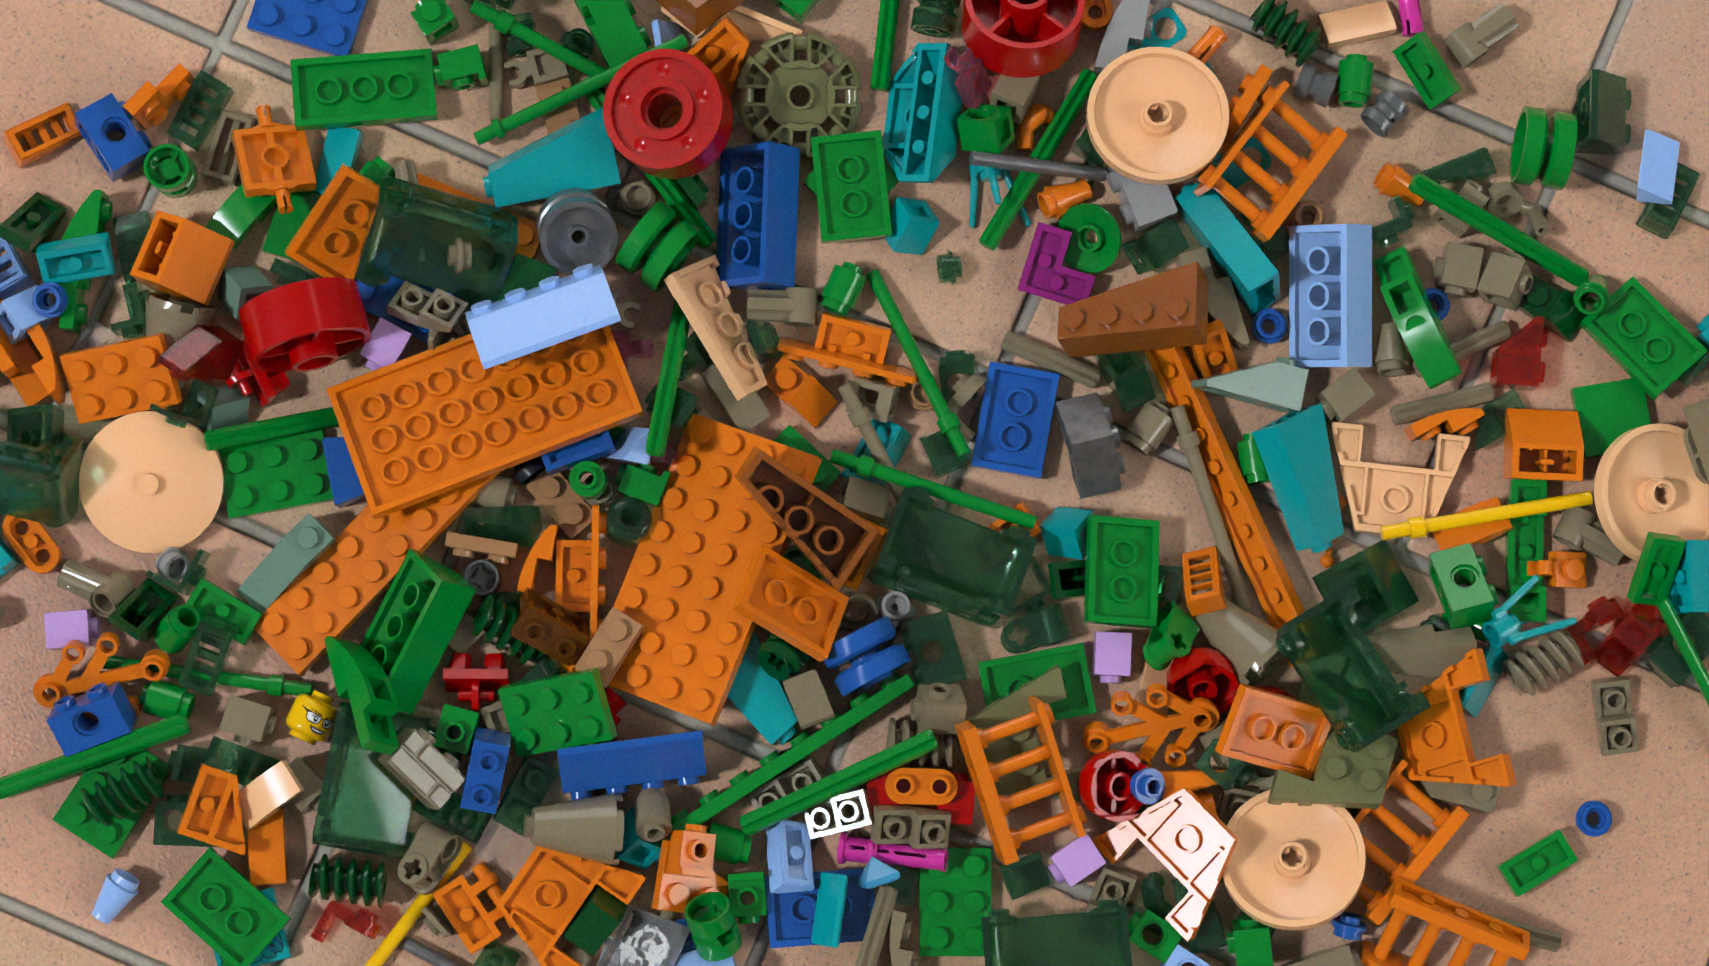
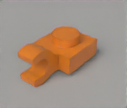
[1527,551,1586,589]

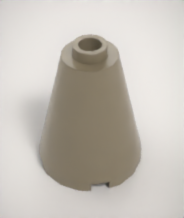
[145,292,217,388]
[1195,598,1294,687]
[524,793,624,865]

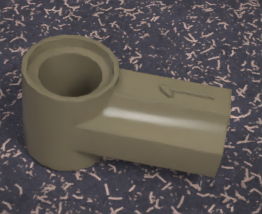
[1444,2,1519,68]
[747,287,817,327]
[1552,507,1624,566]
[57,559,135,618]

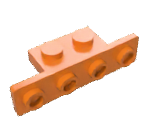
[0,298,50,408]
[777,311,916,387]
[555,505,607,641]

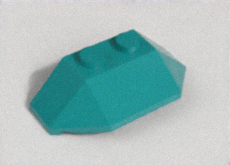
[882,43,964,183]

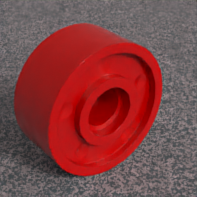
[961,0,1085,78]
[603,49,733,179]
[239,277,371,372]

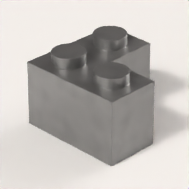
[1056,392,1125,499]

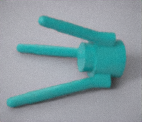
[968,153,1031,228]
[1482,575,1577,648]

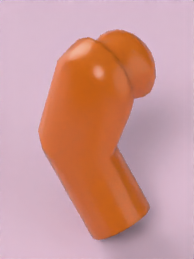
[1017,103,1054,152]

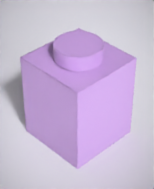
[360,317,416,371]
[44,609,101,651]
[1092,631,1132,684]
[1048,833,1106,887]

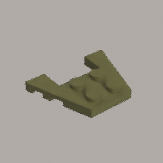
[965,665,1082,801]
[1267,675,1398,809]

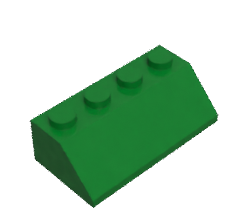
[360,548,476,714]

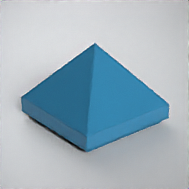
[857,856,900,889]

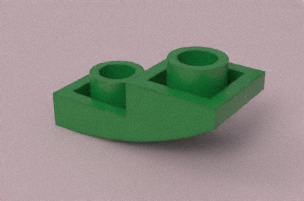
[205,184,277,249]

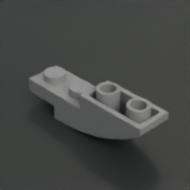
[1093,0,1157,75]

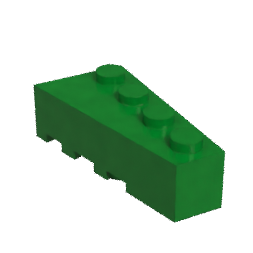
[574,0,652,68]

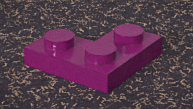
[1017,222,1095,305]

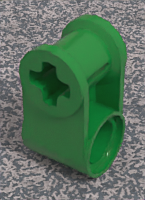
[1143,602,1200,671]

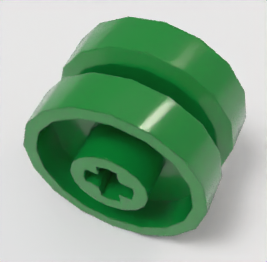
[1509,106,1578,190]
[615,201,701,293]

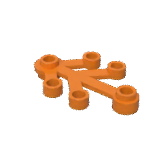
[33,632,171,720]
[1083,683,1219,768]

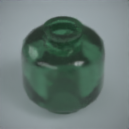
[606,497,652,547]

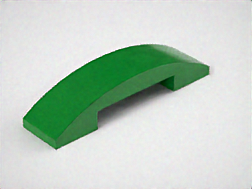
[1505,479,1547,623]

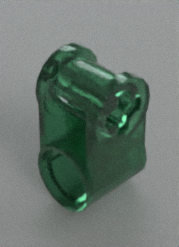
[1000,603,1072,654]

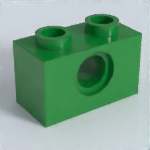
[1429,543,1498,629]

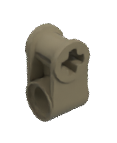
[397,821,462,895]

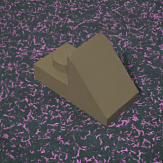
[783,658,835,730]

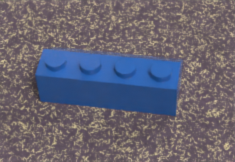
[716,141,800,290]
[557,730,706,800]

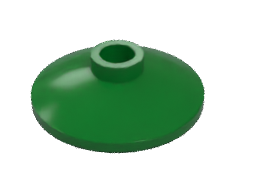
[1057,203,1122,273]

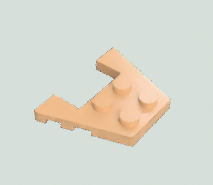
[1330,422,1470,540]

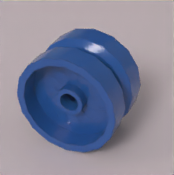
[823,616,911,697]

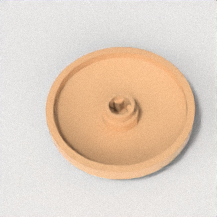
[1086,47,1229,185]
[79,410,224,553]
[1594,423,1709,562]
[1222,789,1366,931]

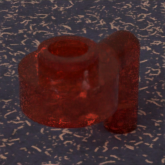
[1566,596,1623,666]
[311,900,382,943]

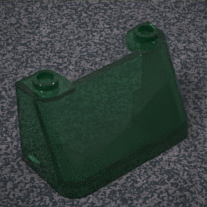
[354,177,518,311]
[0,435,84,528]
[867,486,1038,629]
[1275,584,1431,753]
[312,701,437,860]
[981,899,1132,966]

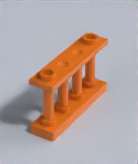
[1193,80,1348,246]
[954,695,1087,865]
[1351,759,1470,926]
[1360,876,1530,966]

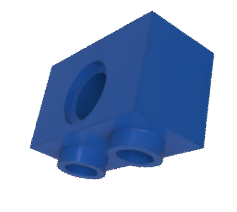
[75,93,152,182]
[46,681,138,757]
[460,727,511,814]

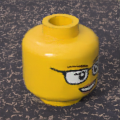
[286,690,339,746]

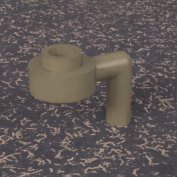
[1486,181,1549,236]
[947,372,986,444]

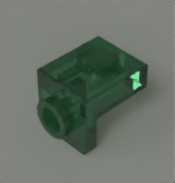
[1372,195,1414,249]
[110,282,150,339]
[167,744,226,783]

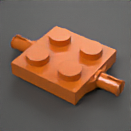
[232,105,317,214]

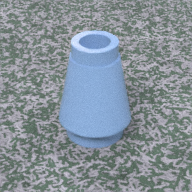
[91,868,140,924]

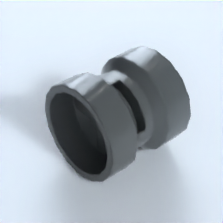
[1292,63,1338,108]
[1360,89,1410,138]
[463,560,502,598]

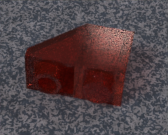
[1490,316,1548,391]
[157,325,245,383]
[1589,601,1665,677]

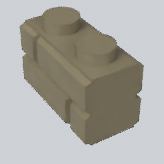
[378,728,466,810]

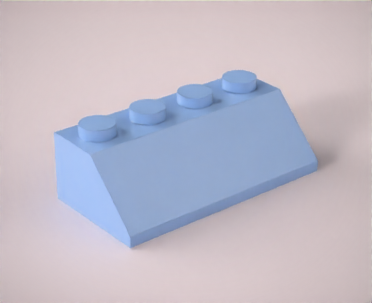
[1289,224,1372,367]
[465,264,621,370]

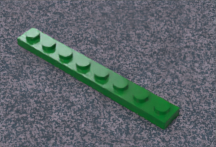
[669,672,915,839]

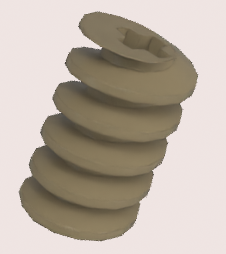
[1502,629,1585,696]
[886,718,959,771]

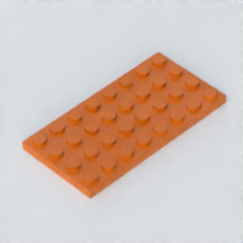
[326,325,644,519]
[608,413,822,726]

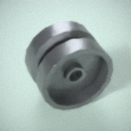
[536,187,618,275]

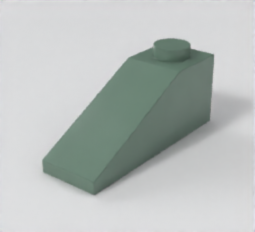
[1191,357,1309,413]
[236,513,336,613]

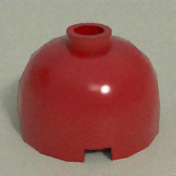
[1166,647,1239,718]
[1078,749,1151,823]

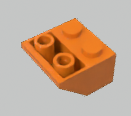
[129,210,235,307]
[1503,408,1584,482]

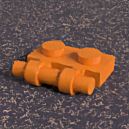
[432,861,513,955]

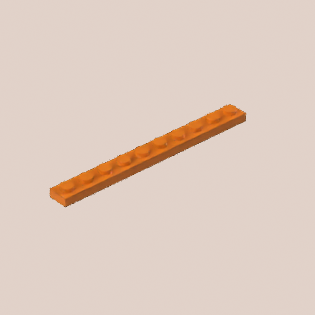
[1144,346,1324,668]

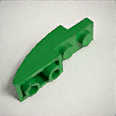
[52,190,113,334]
[1373,246,1463,389]
[324,635,400,755]

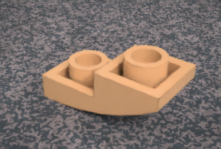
[239,760,305,830]

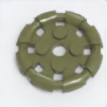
[736,32,862,159]

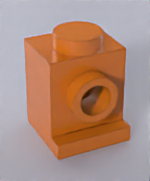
[667,824,716,878]

